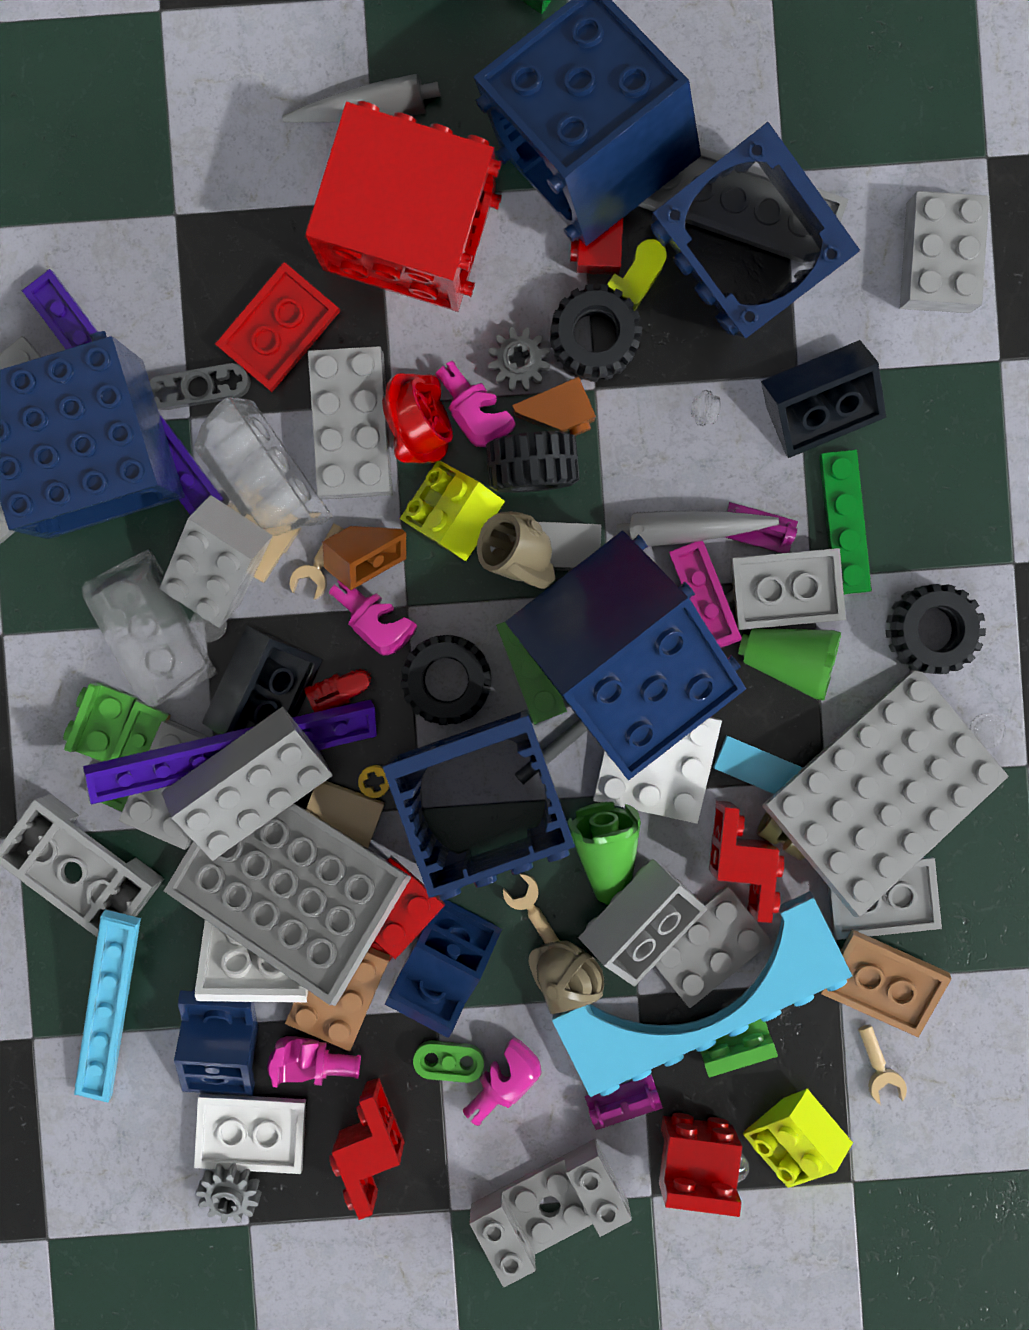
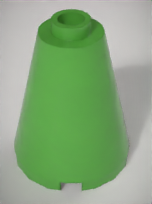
[738,628,841,701]
[568,802,641,905]

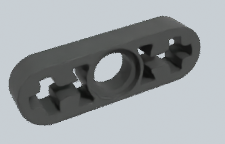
[150,363,251,410]

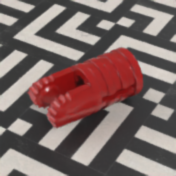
[305,668,371,712]

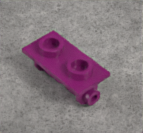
[724,502,798,554]
[585,1074,663,1130]

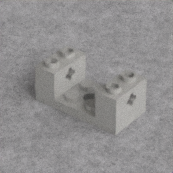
[0,794,164,938]
[470,1139,632,1288]

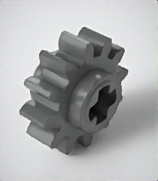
[488,327,550,392]
[196,1163,262,1223]

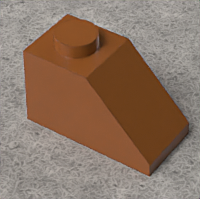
[512,377,596,436]
[322,526,406,590]

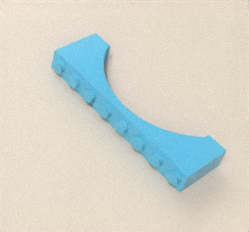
[552,891,852,1097]

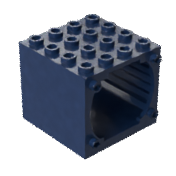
[474,0,701,246]
[651,122,861,339]
[0,331,185,539]
[505,530,746,781]
[383,709,575,901]

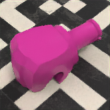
[435,361,516,447]
[329,580,418,656]
[267,1036,361,1088]
[463,1037,542,1126]

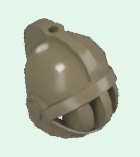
[477,511,555,589]
[529,941,604,1014]

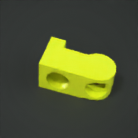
[607,239,667,311]

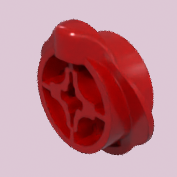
[382,373,453,463]

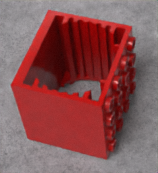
[305,101,502,312]

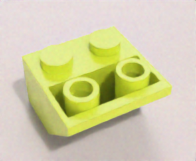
[400,460,505,561]
[743,1089,853,1188]

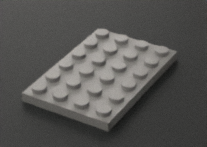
[762,670,1009,917]
[164,803,411,1006]

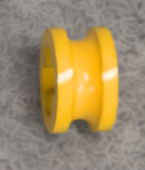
[358,765,390,798]

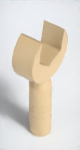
[290,523,344,600]
[503,873,559,944]
[858,1024,907,1105]

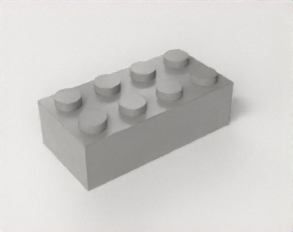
[308,346,393,500]
[161,707,333,861]

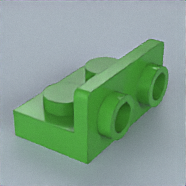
[63,682,138,762]
[701,1019,778,1077]

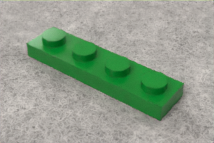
[819,450,872,595]

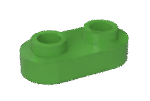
[413,1040,484,1083]

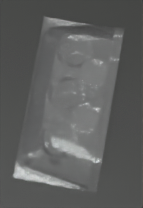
[194,397,333,536]
[82,549,218,708]

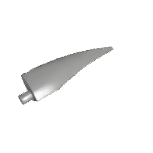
[282,73,441,122]
[617,510,779,546]

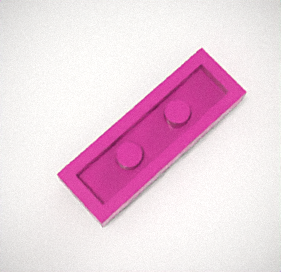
[669,541,742,648]

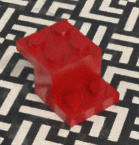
[709,800,784,923]
[370,855,445,961]
[329,1077,405,1220]
[659,1113,743,1217]

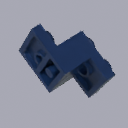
[385,900,502,1038]
[174,989,258,1096]

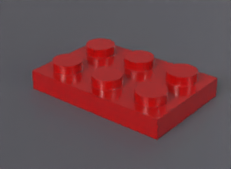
[215,262,340,392]

